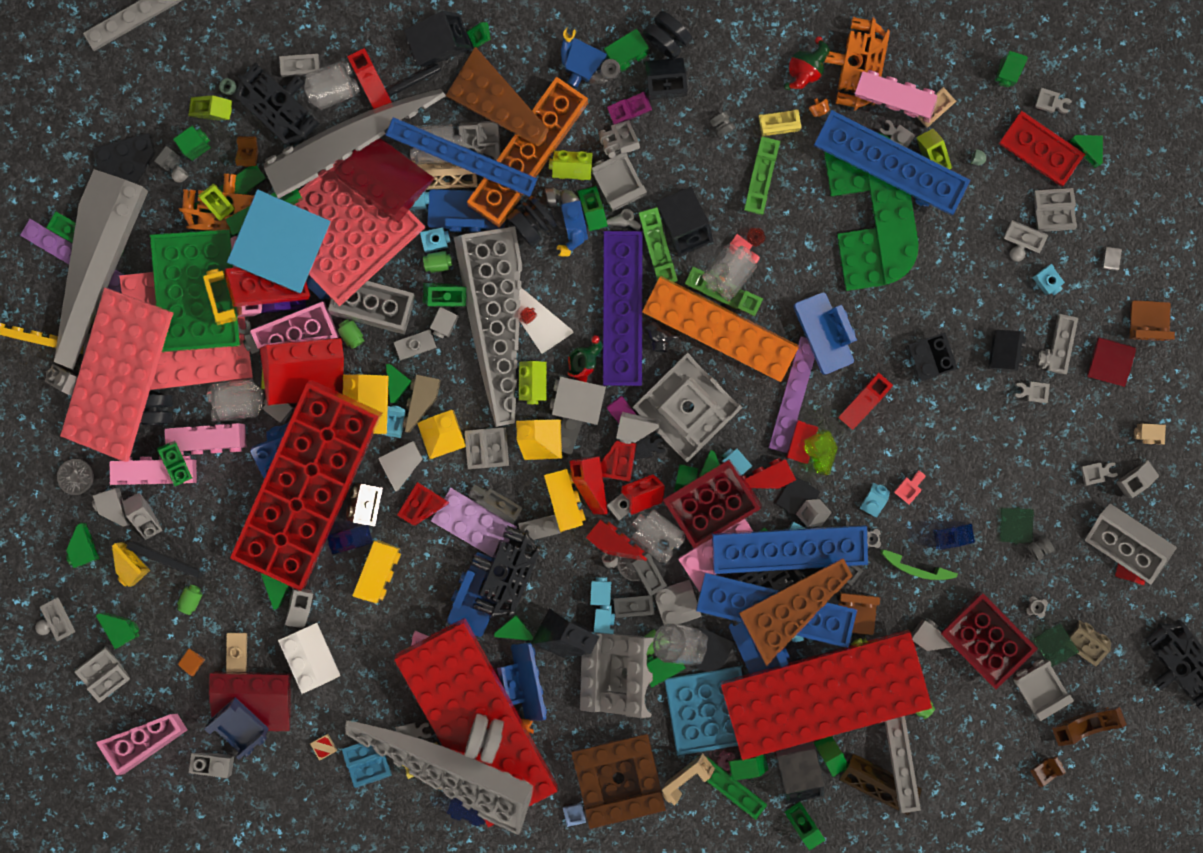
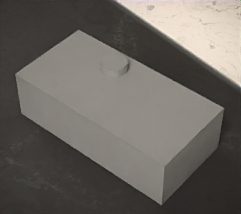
[328,281,415,335]

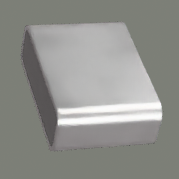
[1102,247,1122,271]

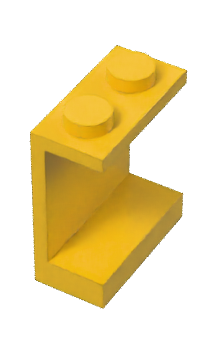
[203,269,237,326]

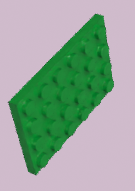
[150,230,240,352]

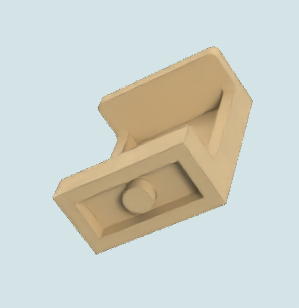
[662,753,715,805]

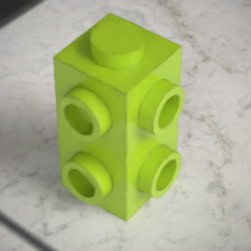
[549,150,592,180]
[519,361,547,405]

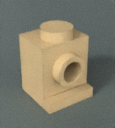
[1134,424,1166,445]

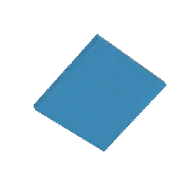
[227,190,331,293]
[665,666,742,756]

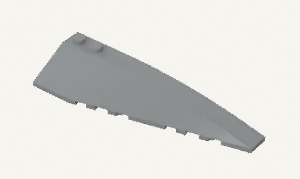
[263,89,445,199]
[54,169,148,369]
[454,226,522,427]
[346,721,533,835]

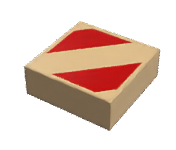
[310,734,337,761]

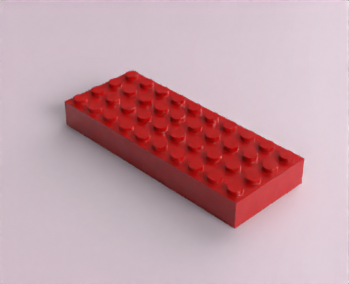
[230,380,383,591]
[394,618,558,828]
[721,630,932,760]

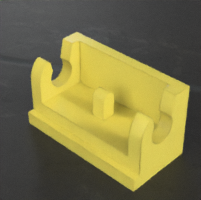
[759,110,802,137]

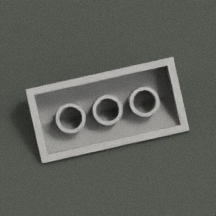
[1085,504,1177,584]

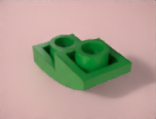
[157,441,193,486]

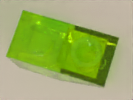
[804,430,838,476]

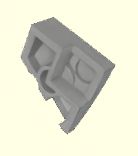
[459,121,501,160]
[378,441,423,491]

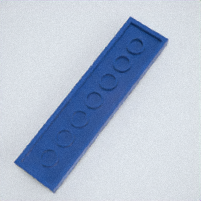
[814,110,971,216]
[712,525,868,574]
[696,573,857,648]

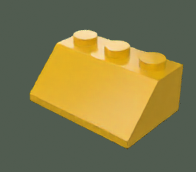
[343,375,389,434]
[544,469,586,532]
[353,540,401,603]

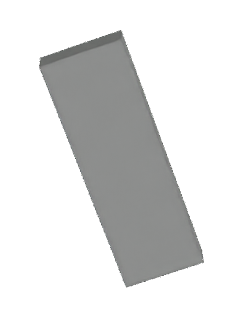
[1047,314,1078,375]

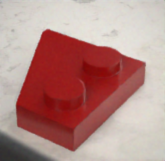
[601,440,636,482]
[397,482,449,526]

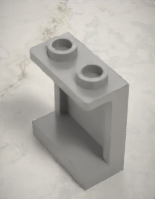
[591,151,647,212]
[549,377,606,425]
[1013,659,1074,721]

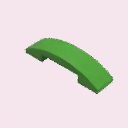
[744,137,780,215]
[639,207,678,282]
[685,267,763,316]
[880,549,958,580]

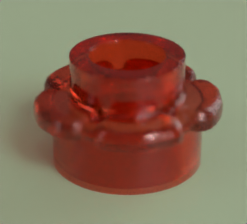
[746,228,765,247]
[520,307,537,325]

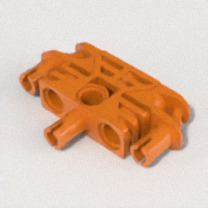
[824,16,890,111]
[178,174,255,233]

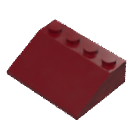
[334,138,435,223]
[663,459,762,549]
[940,591,1037,690]
[209,671,291,731]

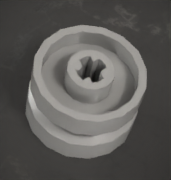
[464,714,504,764]

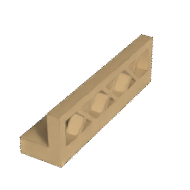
[412,159,478,190]

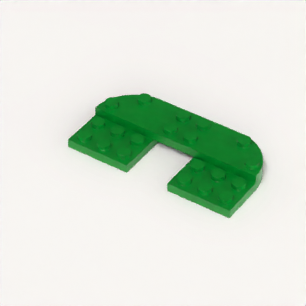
[824,133,918,291]

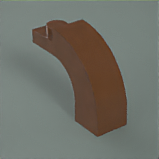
[1052,707,1127,746]

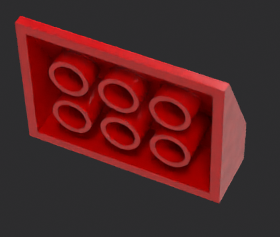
[260,338,344,406]

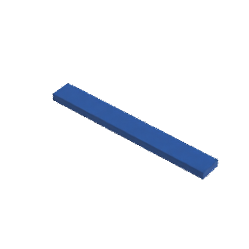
[386,117,537,197]

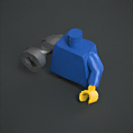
[561,27,620,89]
[545,187,588,256]

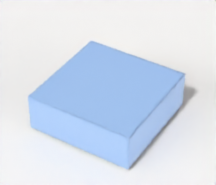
[563,803,586,827]

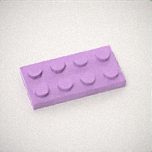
[431,488,517,557]

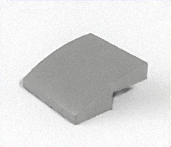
[1034,188,1077,232]
[465,427,509,469]
[74,646,130,703]

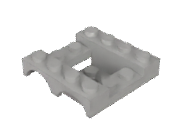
[632,353,742,462]
[580,632,654,718]

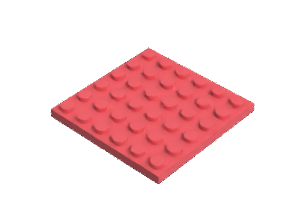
[294,160,425,307]
[119,272,253,390]

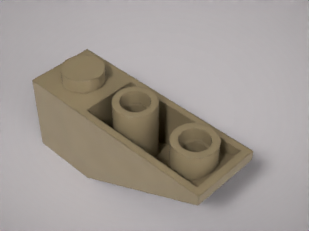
[403,375,441,433]

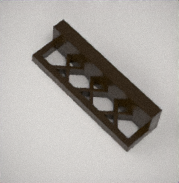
[839,753,922,815]

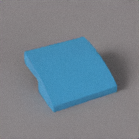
[342,743,392,788]

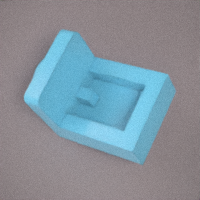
[382,406,406,438]
[860,483,890,518]

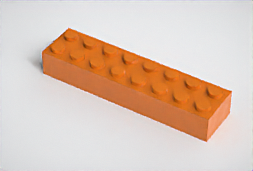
[467,77,588,228]
[642,276,799,382]

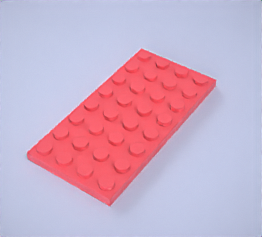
[60,288,173,462]

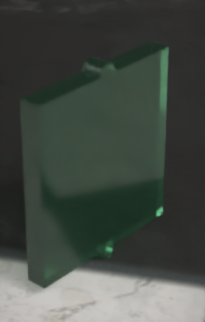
[1000,507,1034,544]
[1033,623,1079,667]

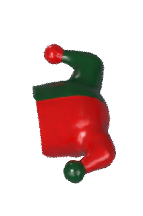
[784,36,830,91]
[568,335,603,382]

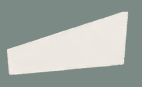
[518,288,574,354]

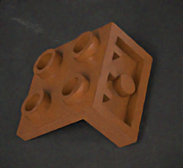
[1130,301,1175,341]
[837,592,880,635]

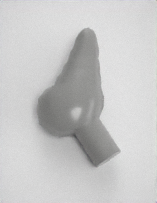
[607,209,642,231]

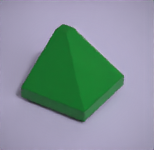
[467,22,490,48]

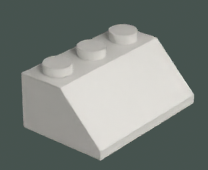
[278,623,341,694]

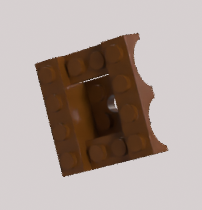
[571,732,666,829]

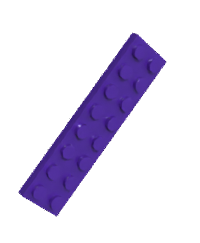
[603,231,642,386]

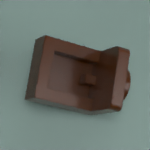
[235,136,259,167]
[1030,756,1066,787]

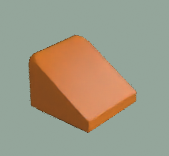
[178,648,205,676]

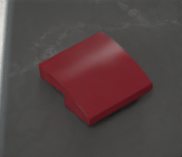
[1087,337,1136,387]

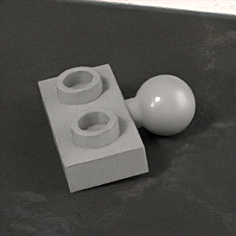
[1004,220,1048,262]
[35,598,75,641]

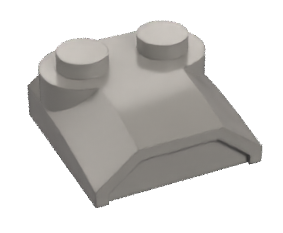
[654,580,701,629]

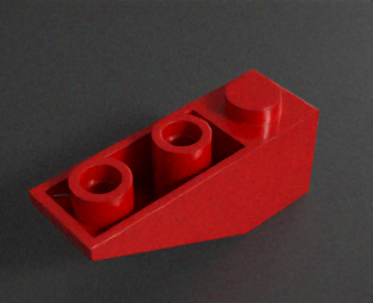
[347,48,392,109]
[838,373,893,430]
[569,457,608,515]
[743,458,796,489]
[586,520,647,561]

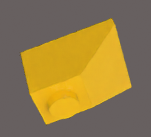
[417,410,466,459]
[516,420,562,460]
[112,542,150,587]

